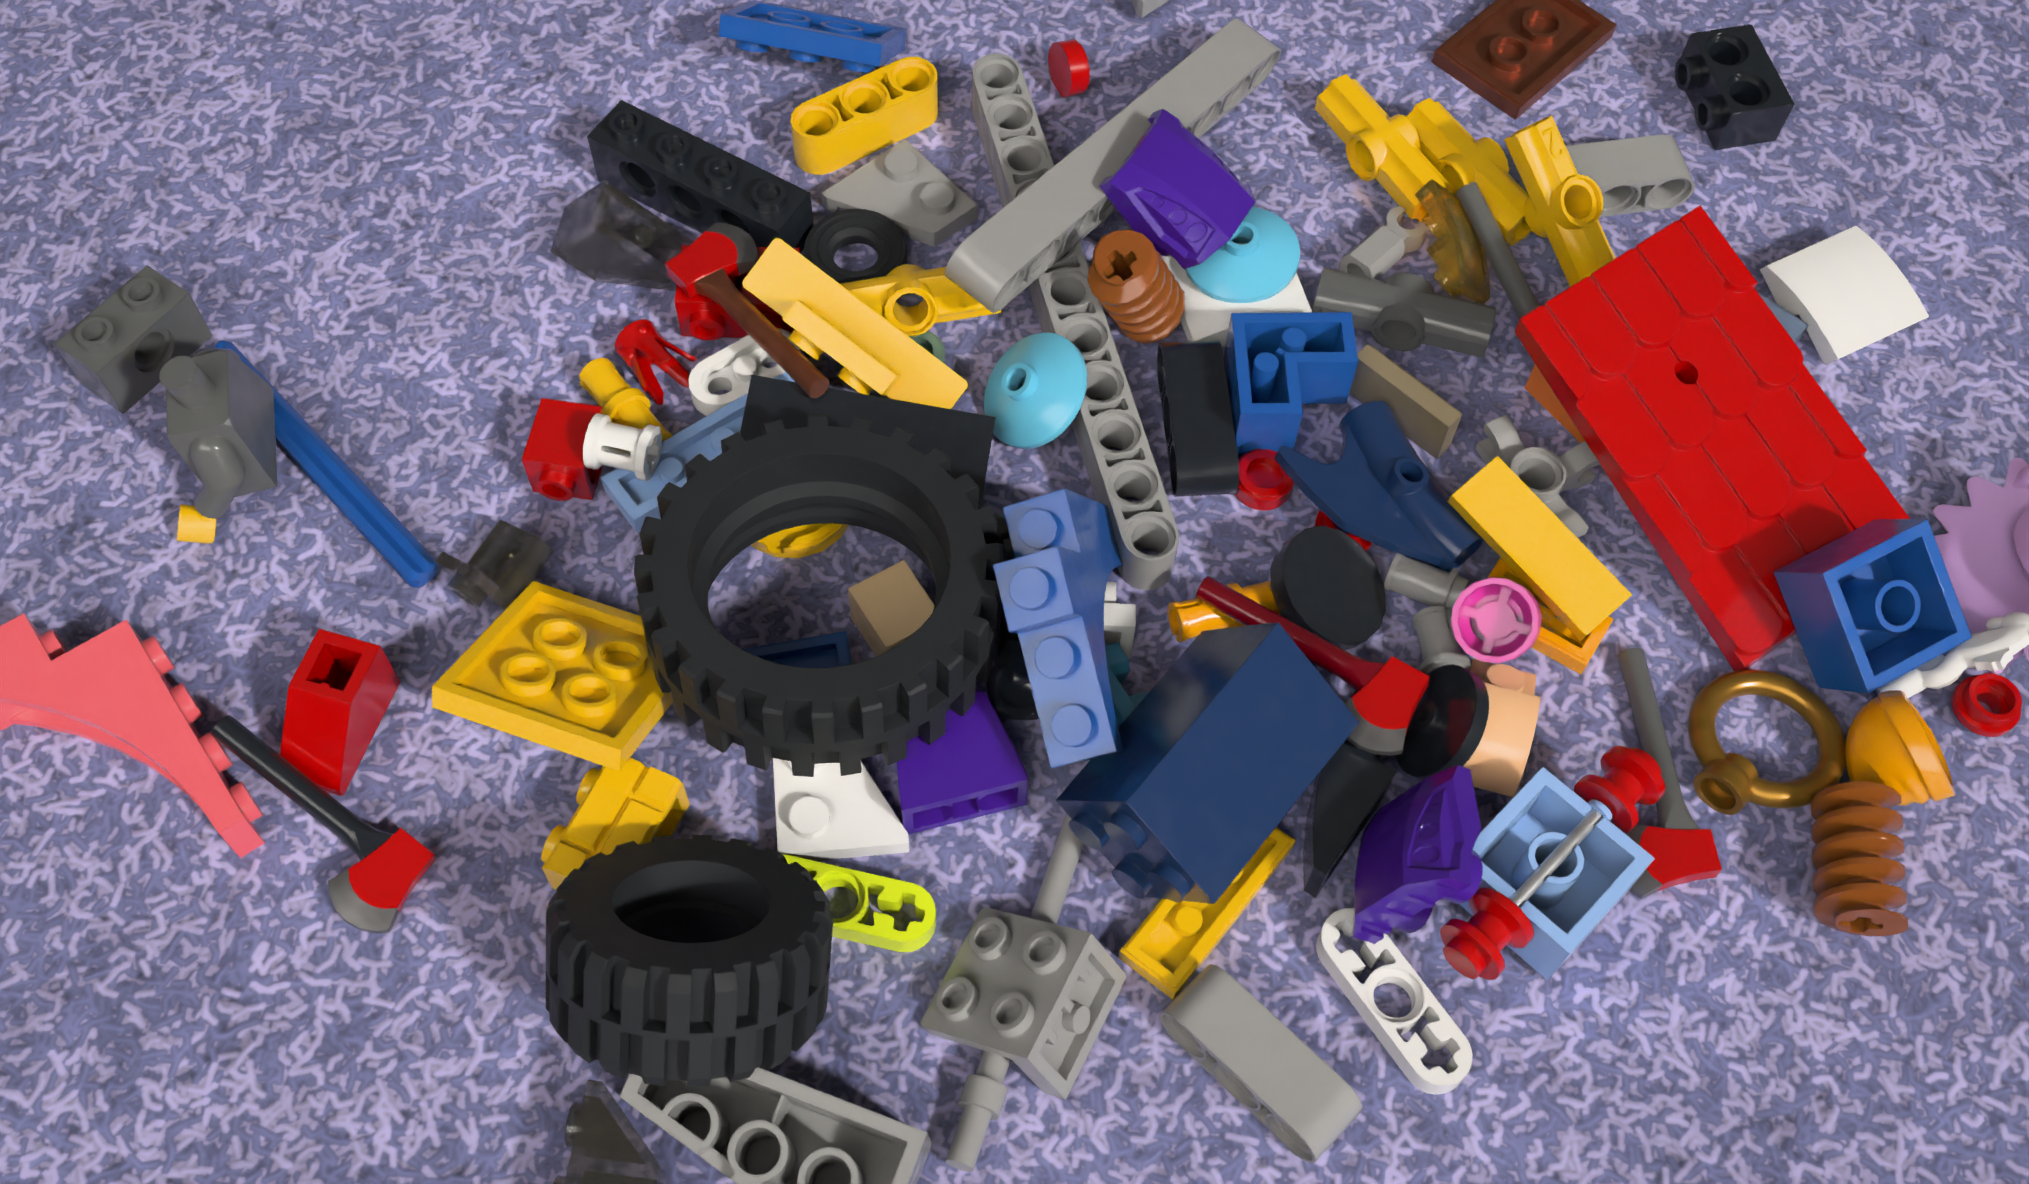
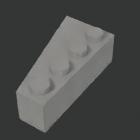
[620,1067,932,1184]

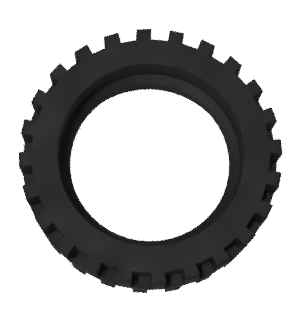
[634,415,1004,777]

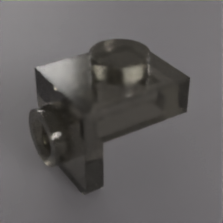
[435,519,554,611]

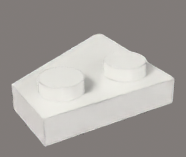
[773,758,910,861]

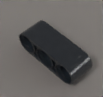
[1157,340,1239,497]

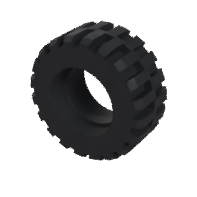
[545,834,833,1087]

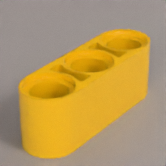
[790,57,938,175]

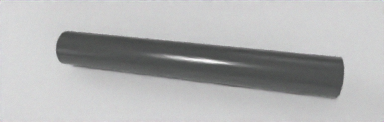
[1455,182,1539,319]

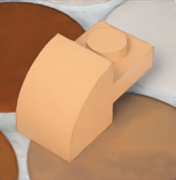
[1463,658,1541,798]

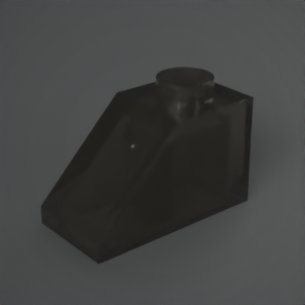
[550,180,694,291]

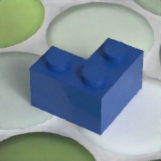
[1223,312,1358,454]

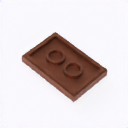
[1431,0,1617,120]

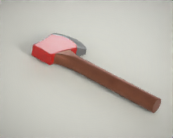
[665,222,829,398]

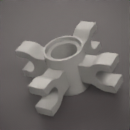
[1475,415,1600,538]

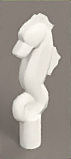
[1876,612,2029,698]

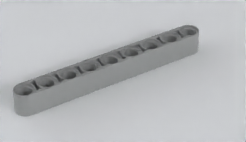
[945,18,1281,313]

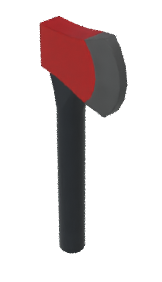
[211,715,436,934]

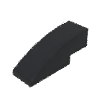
[1303,691,1397,898]

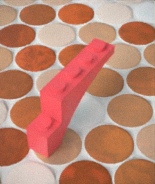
[0,613,265,858]

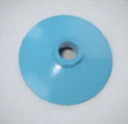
[1185,207,1300,303]
[984,332,1087,449]

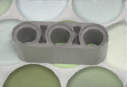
[1566,135,1695,217]
[1159,964,1363,1163]

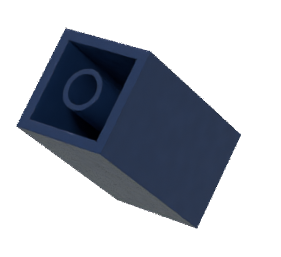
[1055,622,1360,904]

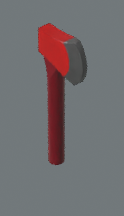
[1196,576,1430,756]

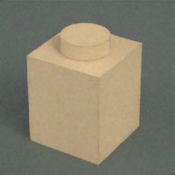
[848,560,934,656]

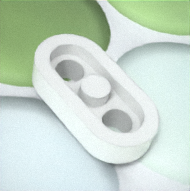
[689,328,800,416]

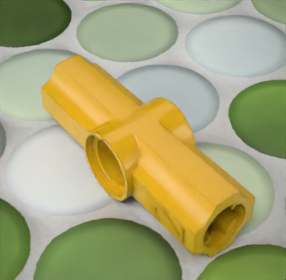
[1315,74,1454,223]
[1406,98,1532,246]
[1504,115,1615,287]
[841,264,1001,336]

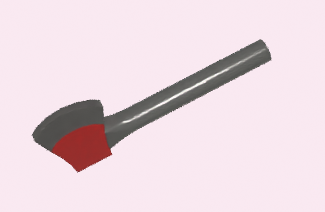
[1618,648,1722,899]

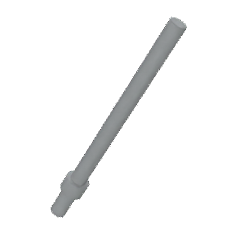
[945,813,1084,1172]

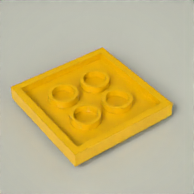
[432,581,673,771]

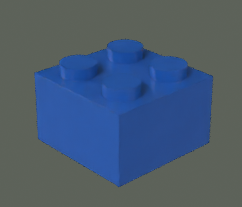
[1774,519,1972,694]

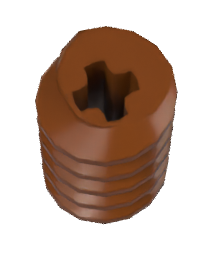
[1088,229,1185,344]
[1811,781,1908,937]

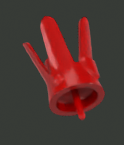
[615,319,697,405]

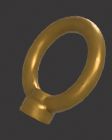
[1688,670,1846,815]

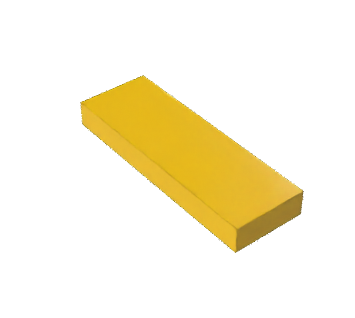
[1447,456,1632,641]
[1118,827,1296,1000]

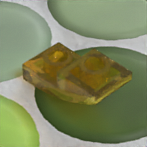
[1415,179,1490,304]

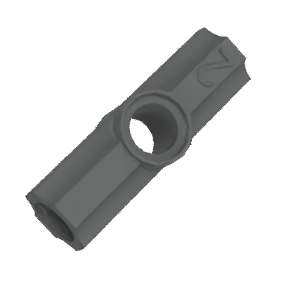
[1312,268,1497,358]

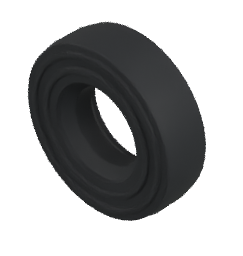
[803,209,908,284]

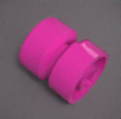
[1451,577,1542,663]

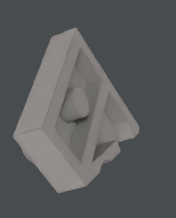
[821,139,977,247]

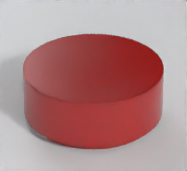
[1048,39,1090,98]
[1235,449,1294,511]

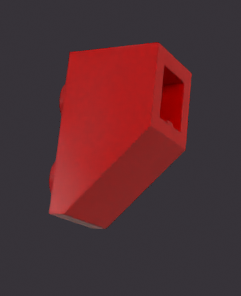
[280,629,400,797]

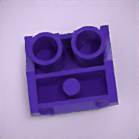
[1099,109,1256,269]
[1353,765,1483,944]

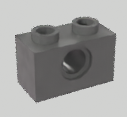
[54,265,213,414]

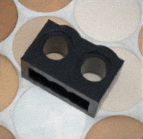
[1675,24,1794,150]

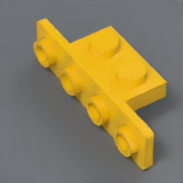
[743,238,968,409]

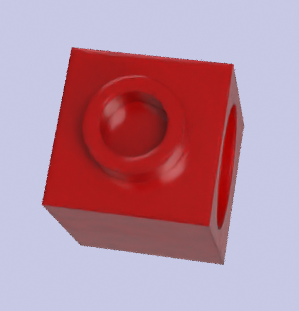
[521,398,604,501]

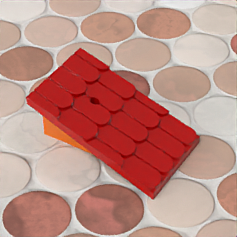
[1515,205,1910,671]

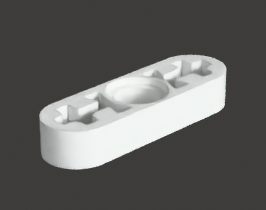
[1316,908,1473,1094]

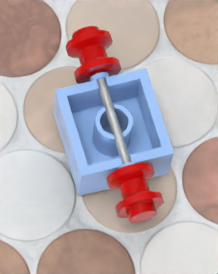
[1440,746,1665,980]

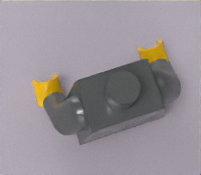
[159,348,278,544]

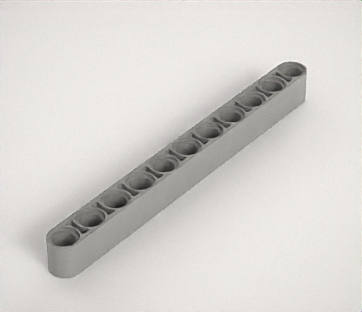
[972,53,1179,590]

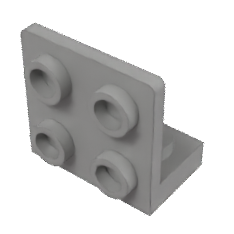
[920,907,1127,1100]

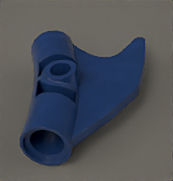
[1275,401,1484,573]

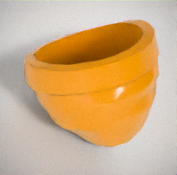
[1845,690,1955,806]

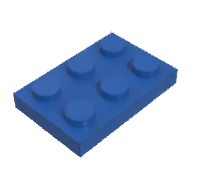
[718,0,907,73]

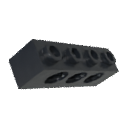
[587,100,814,254]

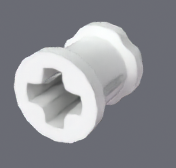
[583,413,662,481]

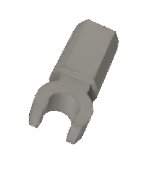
[1339,206,1429,280]

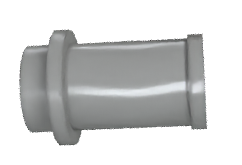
[1384,553,1470,611]
[1412,606,1471,675]

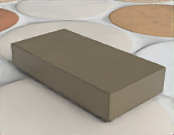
[1349,344,1462,459]

